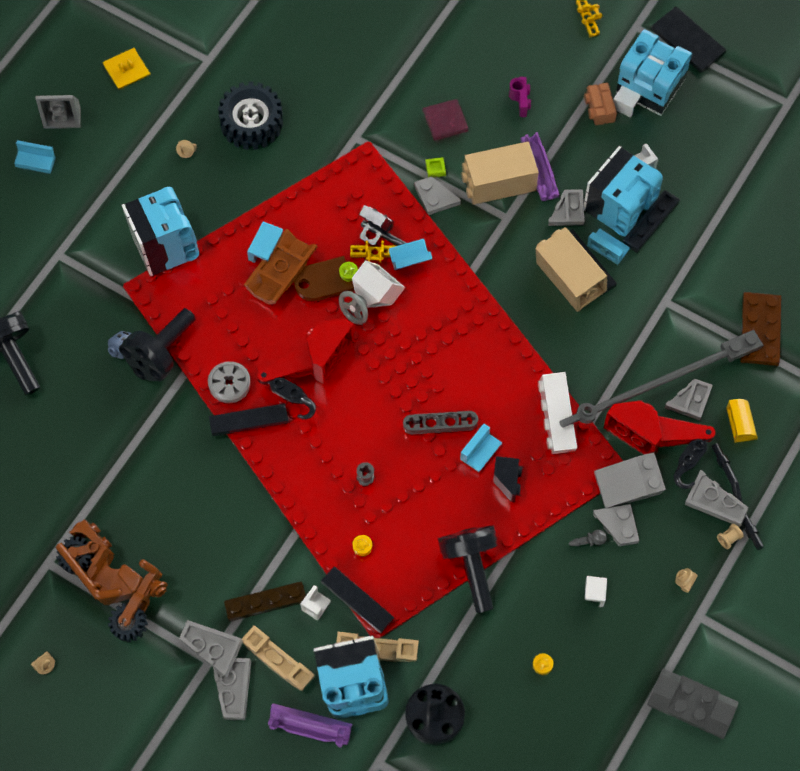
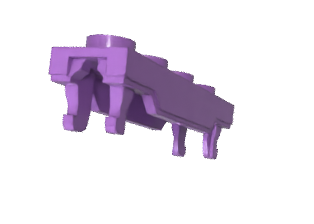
[521,132,559,202]
[268,704,352,747]

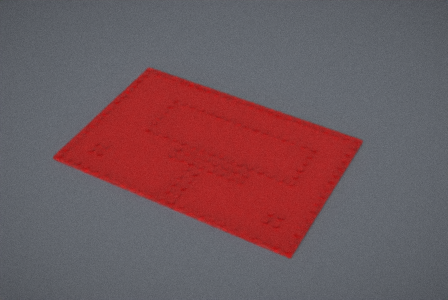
[123,142,623,639]

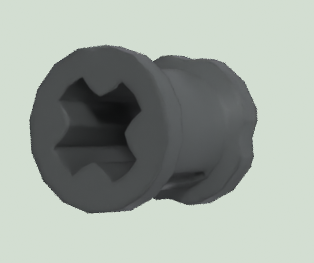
[357,462,374,486]

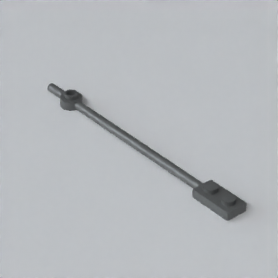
[559,330,763,428]

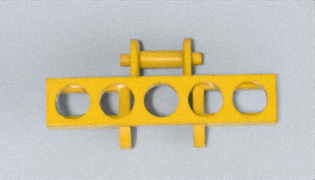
[576,0,603,37]
[350,240,395,263]

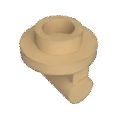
[176,140,197,158]
[675,568,698,593]
[31,651,55,674]

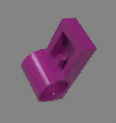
[509,77,531,117]

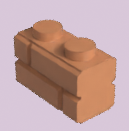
[584,83,617,125]

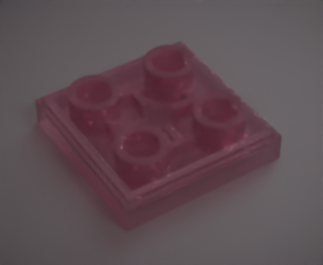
[423,99,468,141]

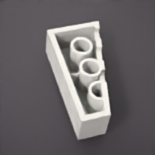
[538,372,577,454]

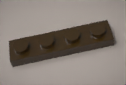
[224,581,306,622]

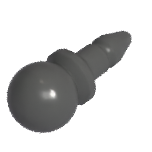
[569,530,607,546]

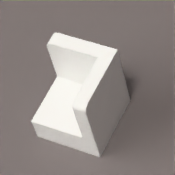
[613,86,641,117]
[635,144,658,169]
[585,576,607,607]
[301,585,331,621]

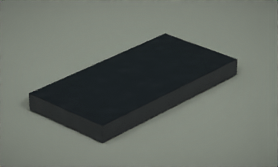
[651,6,726,73]

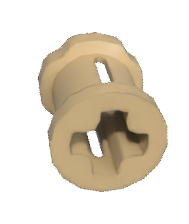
[717,523,744,549]

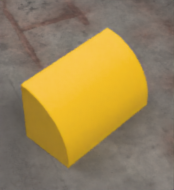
[726,399,758,443]

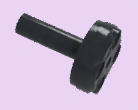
[119,308,196,382]
[0,311,41,396]
[438,525,498,613]
[405,684,465,745]

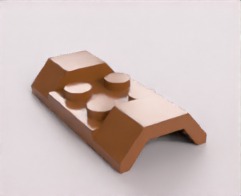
[244,229,317,304]

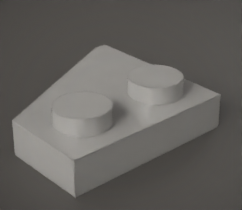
[414,177,461,215]
[548,189,584,226]
[665,379,713,421]
[593,504,639,547]

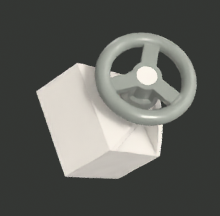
[339,260,405,325]

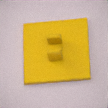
[102,48,150,90]

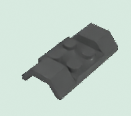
[647,669,738,739]

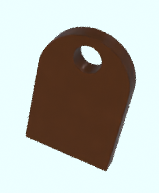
[294,256,355,301]

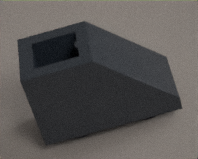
[493,456,522,502]

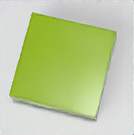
[425,157,446,178]

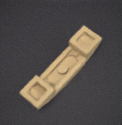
[242,626,315,691]
[336,632,419,662]

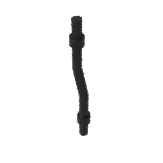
[712,443,764,550]

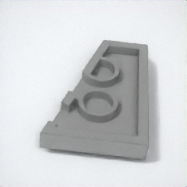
[685,470,748,527]
[179,620,243,678]

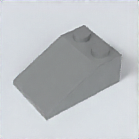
[36,95,81,129]
[594,453,666,508]

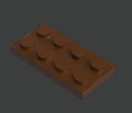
[740,292,781,366]

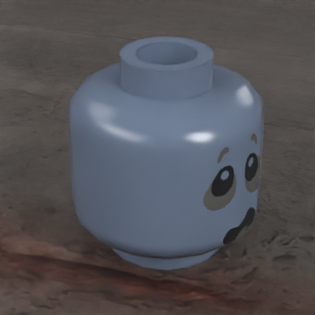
[108,331,131,359]

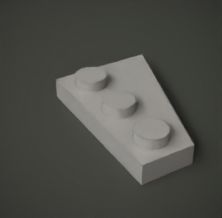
[213,658,251,720]

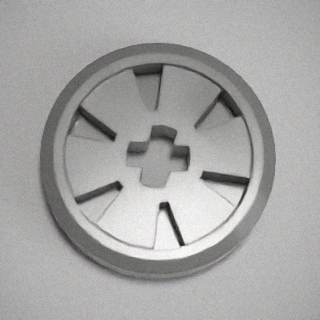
[208,362,251,403]

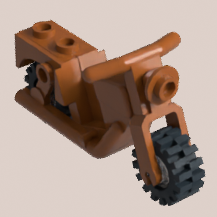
[55,519,168,642]

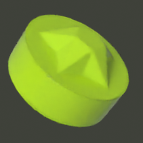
[339,262,358,282]

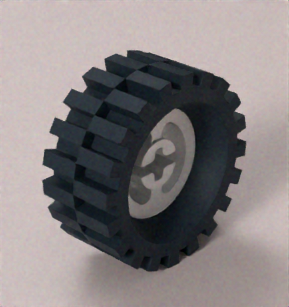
[218,82,283,150]

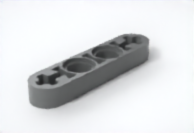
[403,411,478,434]

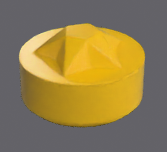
[352,535,372,556]
[533,653,553,675]

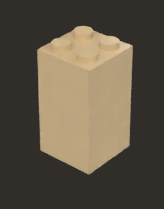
[461,141,539,205]
[535,227,607,312]

